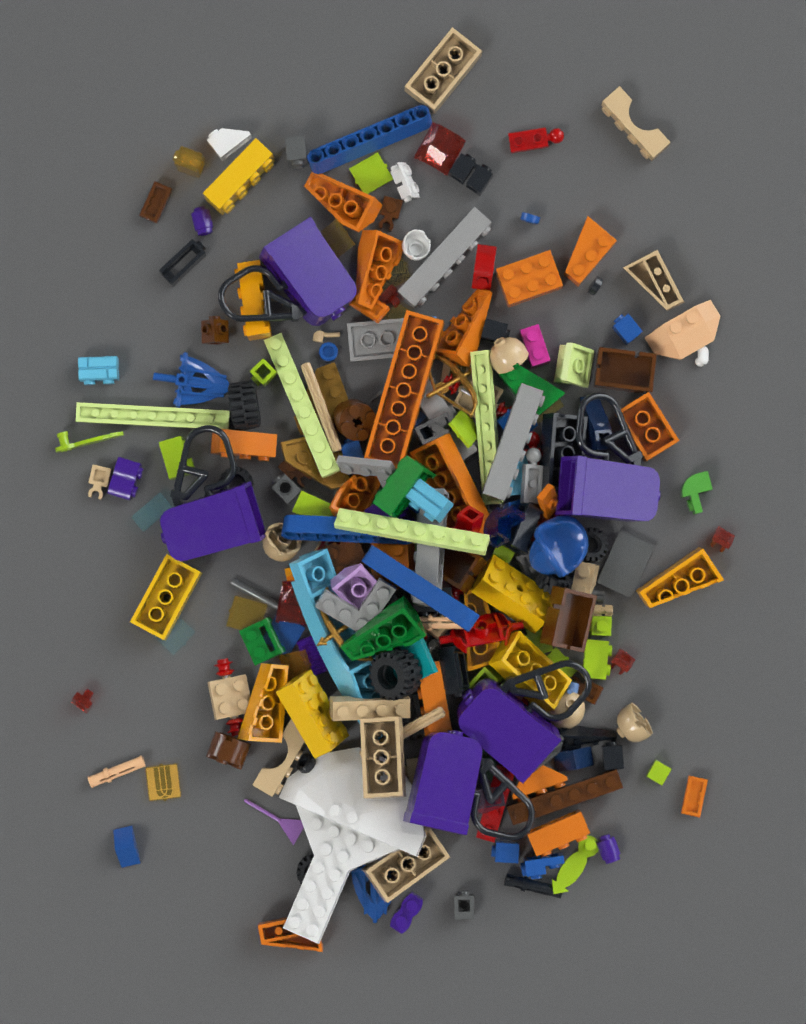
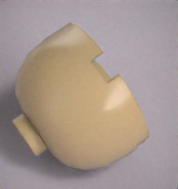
[490,337,529,374]
[262,523,302,562]
[547,690,585,729]
[616,703,653,742]

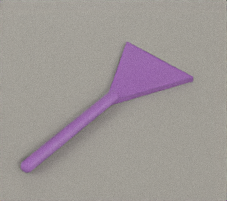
[244,799,304,845]

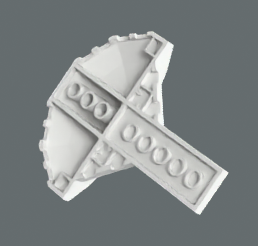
[279,747,426,944]

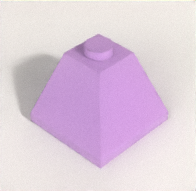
[330,563,377,608]

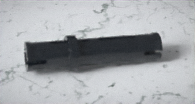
[504,873,562,899]

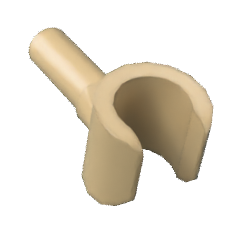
[313,331,340,343]

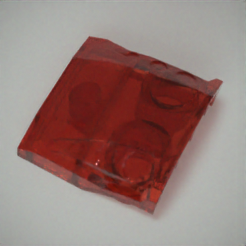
[414,122,466,176]
[275,580,307,626]

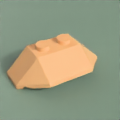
[645,300,720,360]

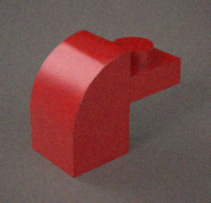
[472,244,497,291]
[452,505,484,533]

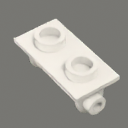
[390,162,420,203]

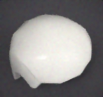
[402,229,431,261]

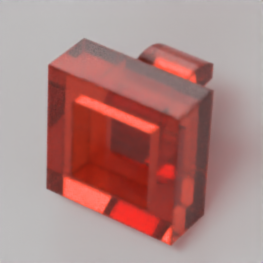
[378,284,401,308]
[711,526,735,552]
[611,648,636,675]
[71,689,94,714]

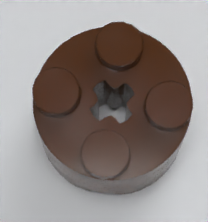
[332,398,376,441]
[206,731,251,770]

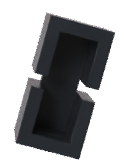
[448,153,493,196]

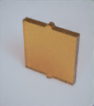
[278,649,312,682]

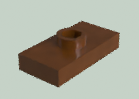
[139,181,173,224]

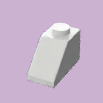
[207,128,252,161]

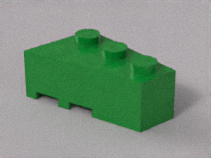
[498,363,565,417]
[373,455,436,518]

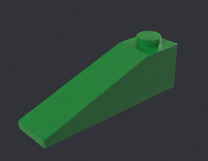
[340,596,427,661]

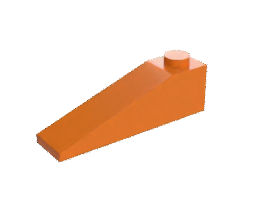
[304,172,382,232]
[355,230,403,309]
[436,289,492,367]
[329,474,381,517]

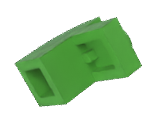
[680,471,713,515]

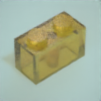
[173,146,206,179]

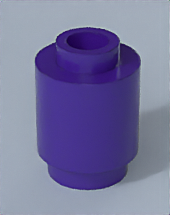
[191,206,214,236]
[596,834,621,864]

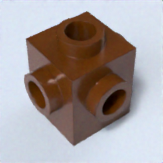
[201,316,229,345]

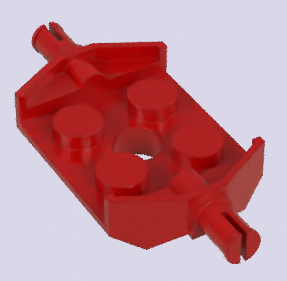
[439,612,524,653]

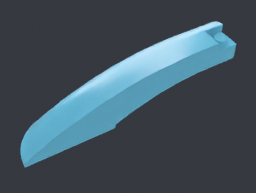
[289,549,383,740]

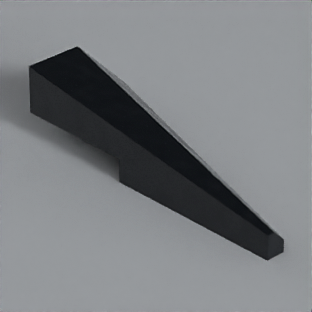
[547,721,617,752]

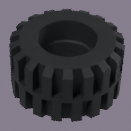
[228,380,261,431]
[369,648,422,701]

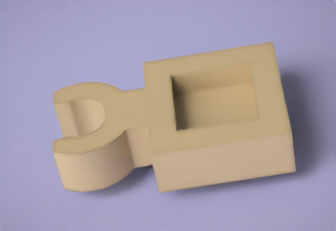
[88,465,112,500]

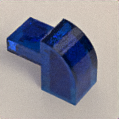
[483,505,525,548]

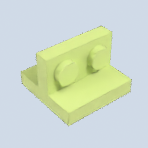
[554,343,594,388]

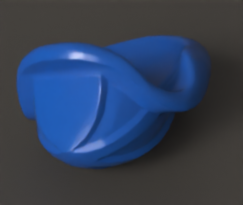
[529,515,589,578]

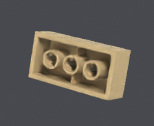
[405,27,482,115]
[360,716,406,799]
[362,826,450,903]

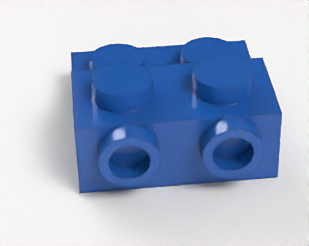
[520,852,564,879]

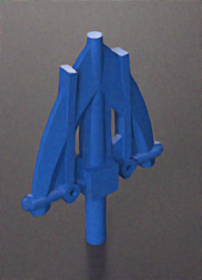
[153,352,229,408]
[350,864,393,923]

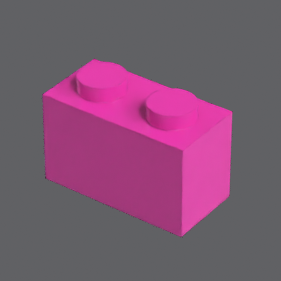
[519,324,551,369]

